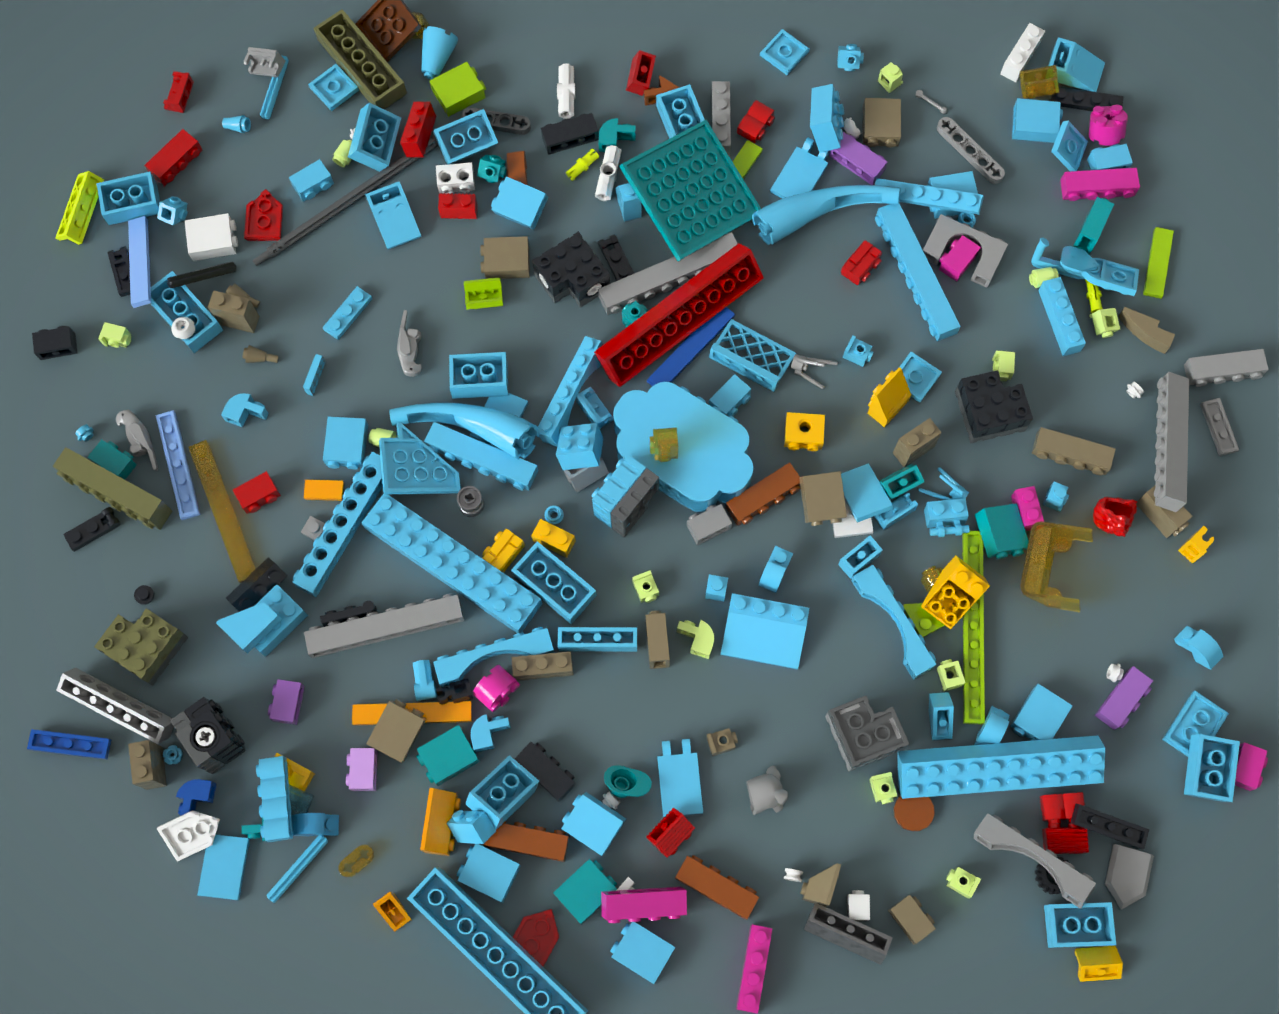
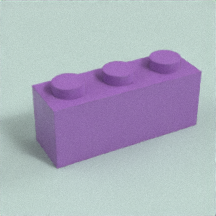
[829,132,887,185]
[1094,666,1153,730]

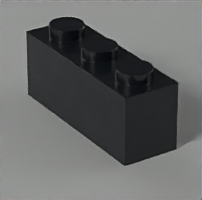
[541,113,599,155]
[226,557,287,612]
[515,742,576,802]

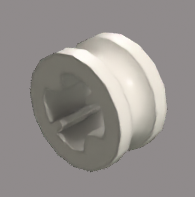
[784,868,803,882]

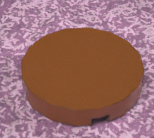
[894,795,935,831]

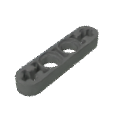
[462,107,531,135]

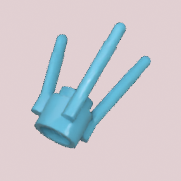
[918,467,969,500]

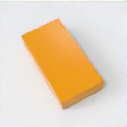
[304,480,344,501]

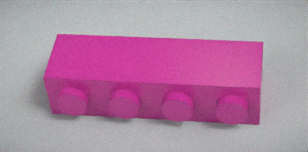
[1060,168,1140,201]
[601,886,687,923]
[736,924,772,1014]

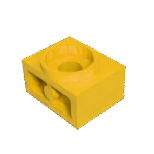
[784,412,825,451]

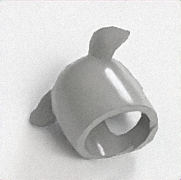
[746,766,788,815]

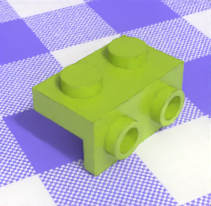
[464,278,503,310]

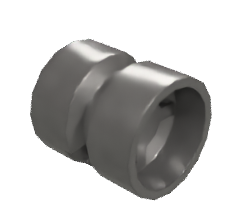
[457,486,484,517]

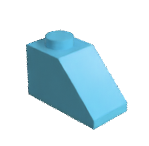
[928,692,954,740]

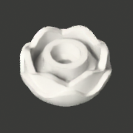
[843,117,861,138]
[171,317,195,339]

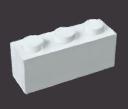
[1001,23,1045,82]

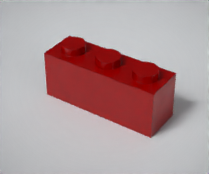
[400,102,437,158]
[144,129,202,186]

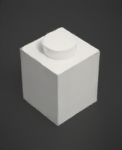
[847,890,870,921]

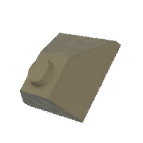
[800,863,841,907]

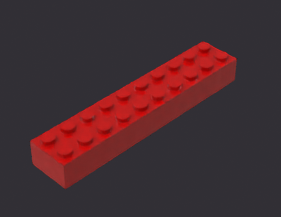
[594,243,764,387]

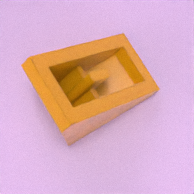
[373,892,412,932]

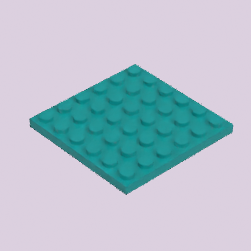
[619,120,761,262]

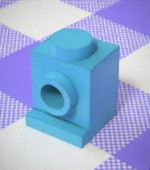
[843,335,874,367]
[1042,481,1069,512]

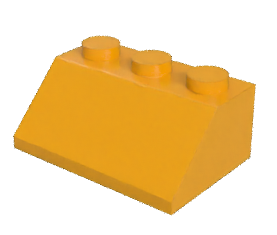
[420,788,461,856]

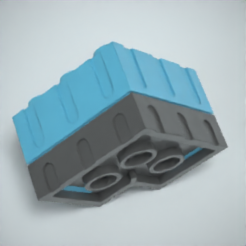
[592,455,659,537]

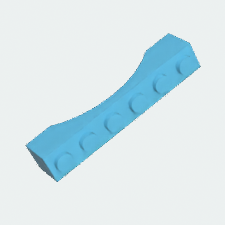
[538,336,604,447]
[851,565,937,680]
[433,627,555,687]

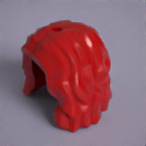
[1093,497,1137,537]

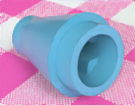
[222,115,251,133]

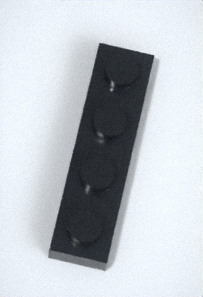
[1050,86,1124,111]
[1070,804,1149,849]

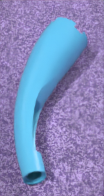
[752,185,901,245]
[389,403,540,460]

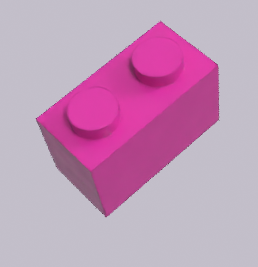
[939,235,981,282]
[1011,486,1044,531]
[1235,742,1268,791]

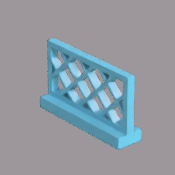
[709,319,796,392]

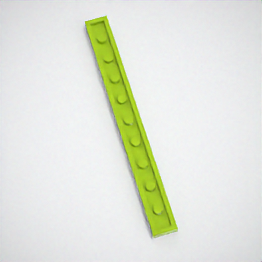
[962,531,985,725]

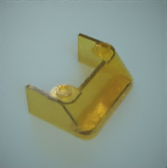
[1020,521,1093,612]

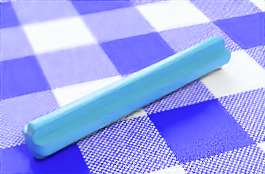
[260,55,289,120]
[267,835,328,903]

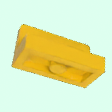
[1075,946,1123,982]

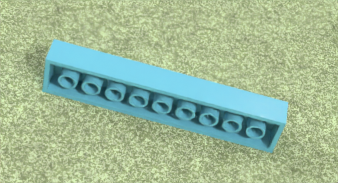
[361,494,543,633]
[897,735,1105,799]
[407,867,588,1014]

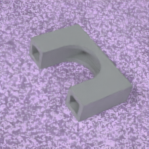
[923,214,1008,288]

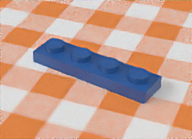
[27,729,112,760]

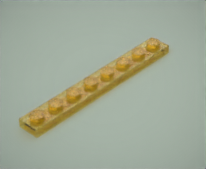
[189,440,256,584]

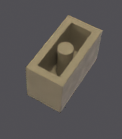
[888,895,936,945]

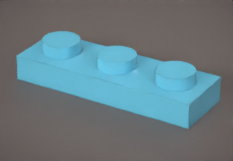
[323,286,373,340]

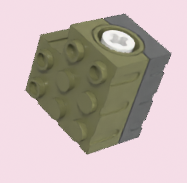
[94,608,188,686]

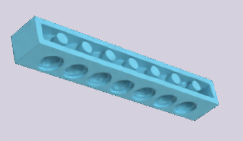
[293,452,383,597]

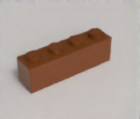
[725,462,801,526]
[484,820,569,862]
[675,855,759,920]

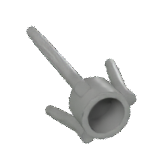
[791,354,838,389]

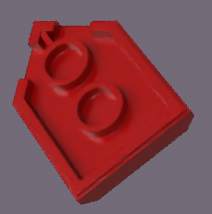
[244,189,283,241]
[513,909,559,967]

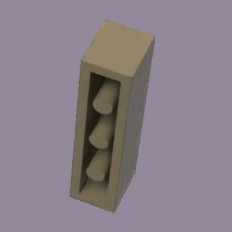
[1031,427,1116,475]

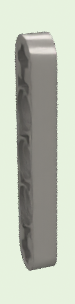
[937,117,1005,184]

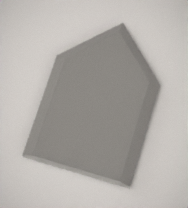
[1105,844,1154,910]

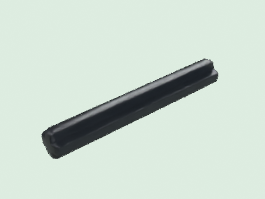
[167,262,236,288]

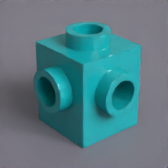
[477,155,507,183]
[622,301,648,327]

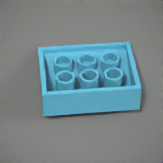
[721,593,809,670]

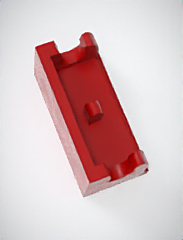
[163,72,194,113]

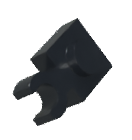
[436,678,473,705]

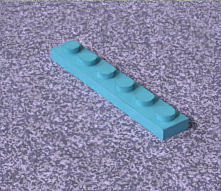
[875,178,984,215]

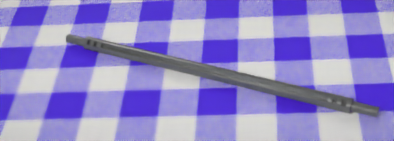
[252,136,439,266]

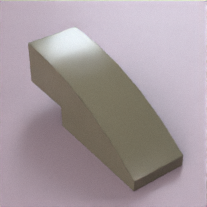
[1118,307,1175,354]

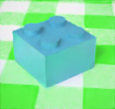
[556,423,604,470]

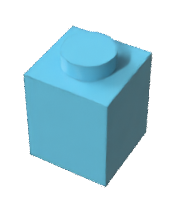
[705,574,728,602]

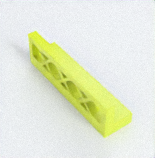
[55,171,104,245]

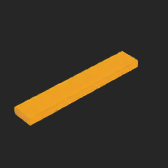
[352,701,472,725]

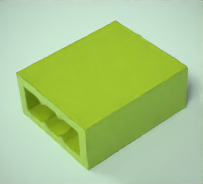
[430,62,486,117]

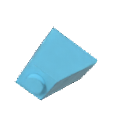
[615,183,642,222]
[216,602,282,654]

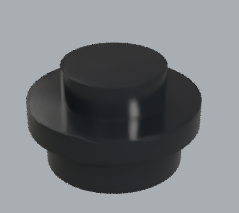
[134,585,154,605]

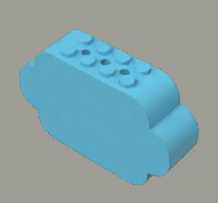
[613,382,753,512]

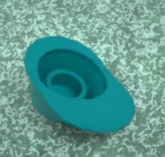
[604,765,652,798]

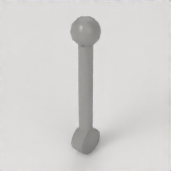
[916,90,947,114]

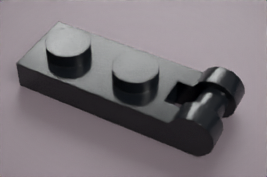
[598,234,634,281]
[107,246,130,297]
[63,507,120,552]
[320,601,377,627]

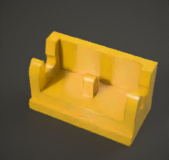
[1178,526,1214,563]
[275,753,315,793]

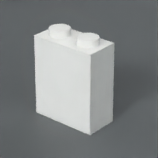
[185,213,238,261]

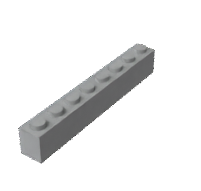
[598,232,738,315]
[1154,372,1189,512]
[304,593,465,658]

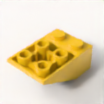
[867,367,911,428]
[921,555,990,629]

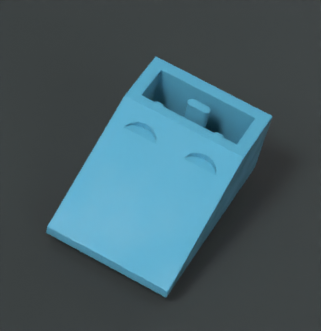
[1044,37,1105,92]
[365,181,422,250]

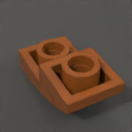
[507,151,528,185]

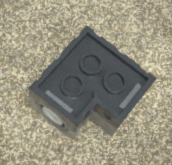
[825,696,909,772]

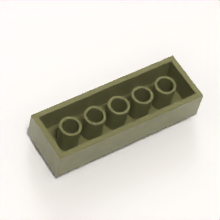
[313,9,407,109]
[53,447,172,530]

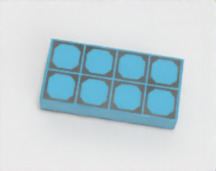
[303,354,326,396]

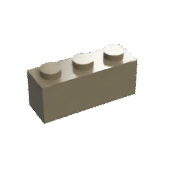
[511,652,573,681]

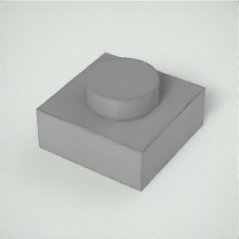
[301,516,325,540]

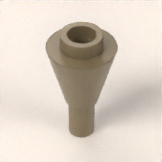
[226,284,260,308]
[243,345,279,363]

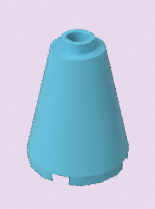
[421,26,458,80]

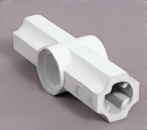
[557,64,576,119]
[595,145,622,201]

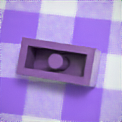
[268,679,305,725]

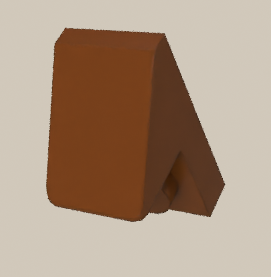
[644,75,680,106]

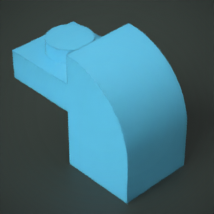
[221,393,269,427]
[758,546,793,593]
[1174,626,1224,670]
[974,706,1010,745]
[471,714,511,753]

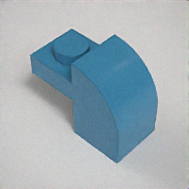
[291,813,339,837]

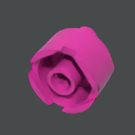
[1088,105,1128,146]
[473,665,520,712]

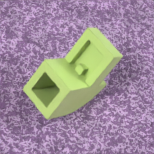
[677,620,714,659]

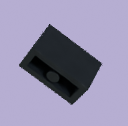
[32,326,78,360]

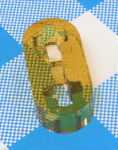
[338,845,374,878]

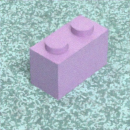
[346,748,378,791]

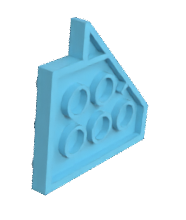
[379,423,461,495]

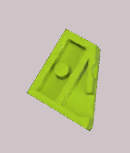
[903,603,945,638]

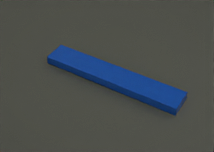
[647,307,735,386]

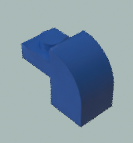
[176,779,217,816]

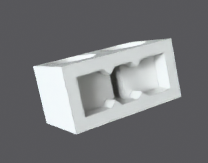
[436,162,475,194]

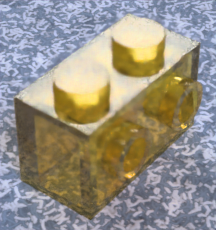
[1020,65,1059,99]
[649,427,678,462]

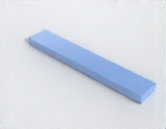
[128,216,151,308]
[155,410,201,520]

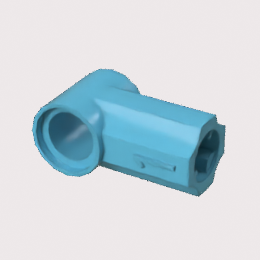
[413,660,437,701]

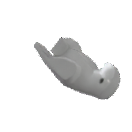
[397,310,422,377]
[116,410,158,471]

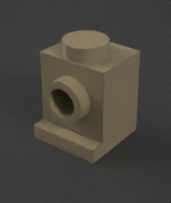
[706,728,738,756]

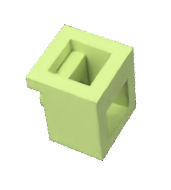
[878,62,903,93]
[1089,308,1120,338]
[98,322,131,348]
[992,351,1015,381]
[632,570,659,603]
[937,659,965,692]
[869,772,897,805]
[946,867,981,898]

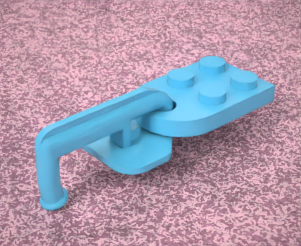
[1031,238,1139,296]

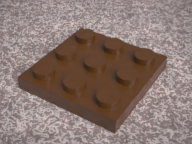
[355,0,422,62]

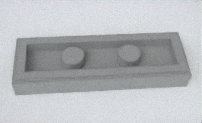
[1200,398,1239,456]

